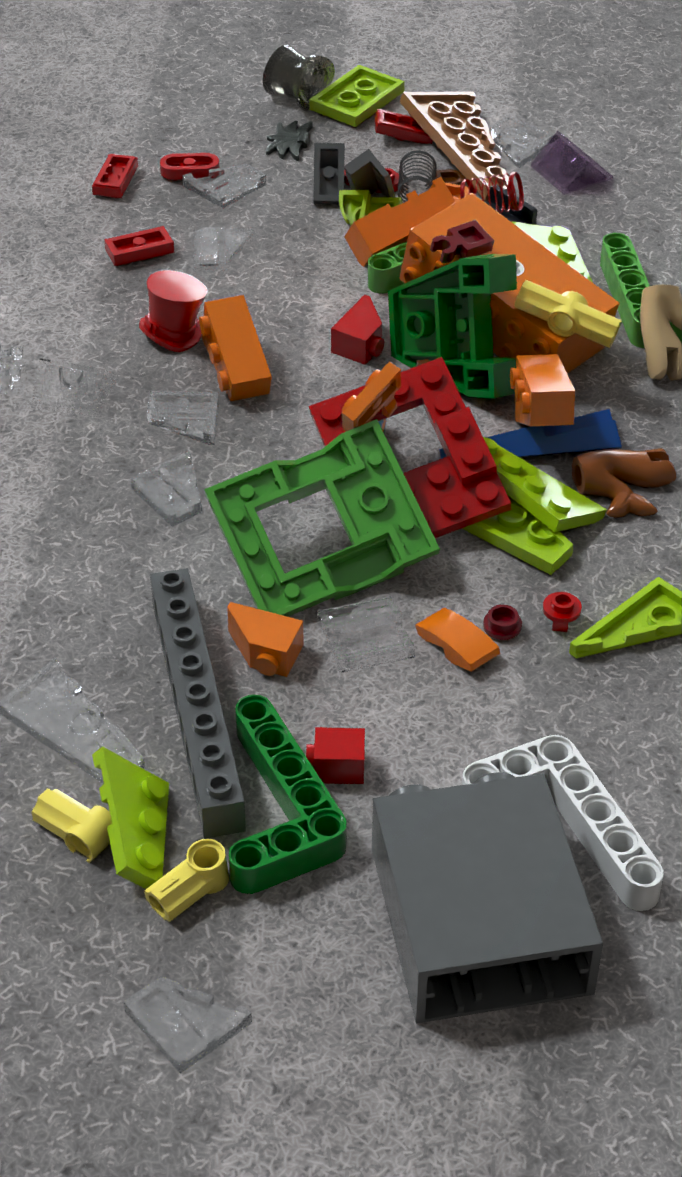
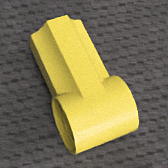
[32,788,112,863]
[144,838,229,922]

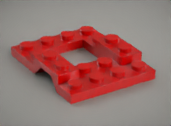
[309,357,511,538]

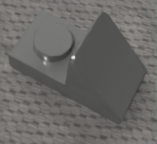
[313,143,345,204]

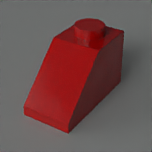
[331,294,385,365]

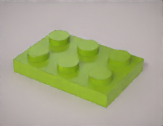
[309,65,405,127]

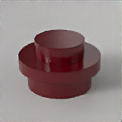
[483,604,522,640]

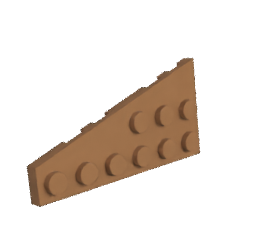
[400,92,509,201]

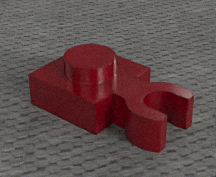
[430,220,494,263]

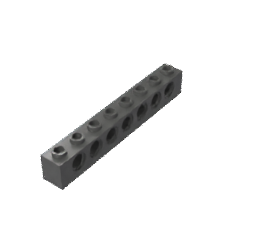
[150,568,246,839]

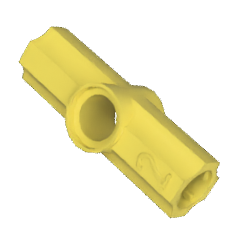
[514,280,622,348]

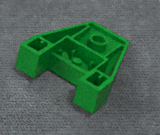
[388,254,517,398]

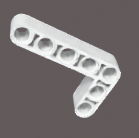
[462,735,663,911]

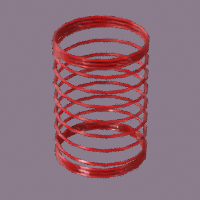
[460,172,524,213]

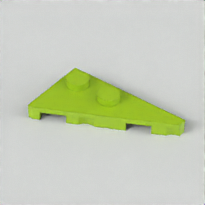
[569,576,682,658]

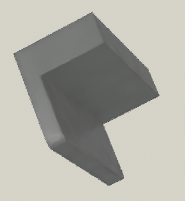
[344,149,396,197]

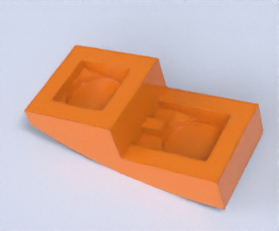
[415,607,501,672]

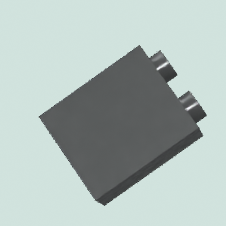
[372,772,603,1024]

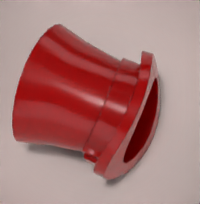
[139,270,207,352]

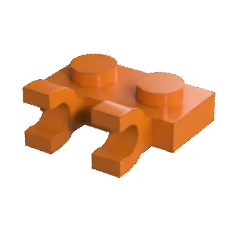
[342,361,401,432]

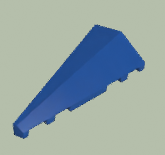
[439,409,622,459]

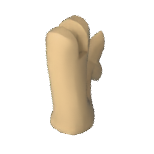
[640,285,682,380]

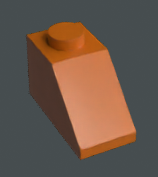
[227,602,304,677]

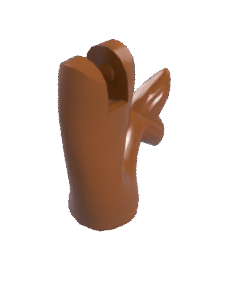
[572,448,676,518]

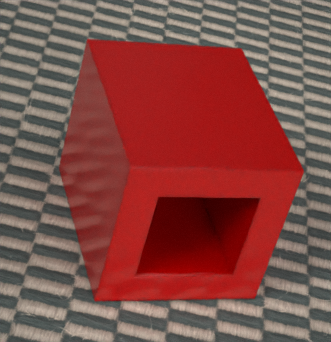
[306,727,365,784]

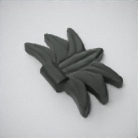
[266,121,313,161]

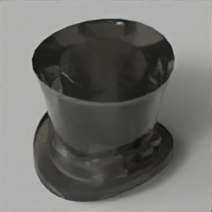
[263,44,335,111]

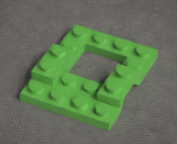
[204,419,440,617]

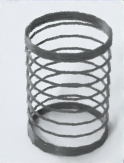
[398,150,437,202]

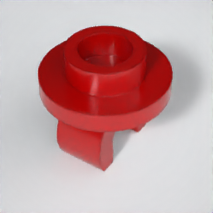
[543,592,582,632]

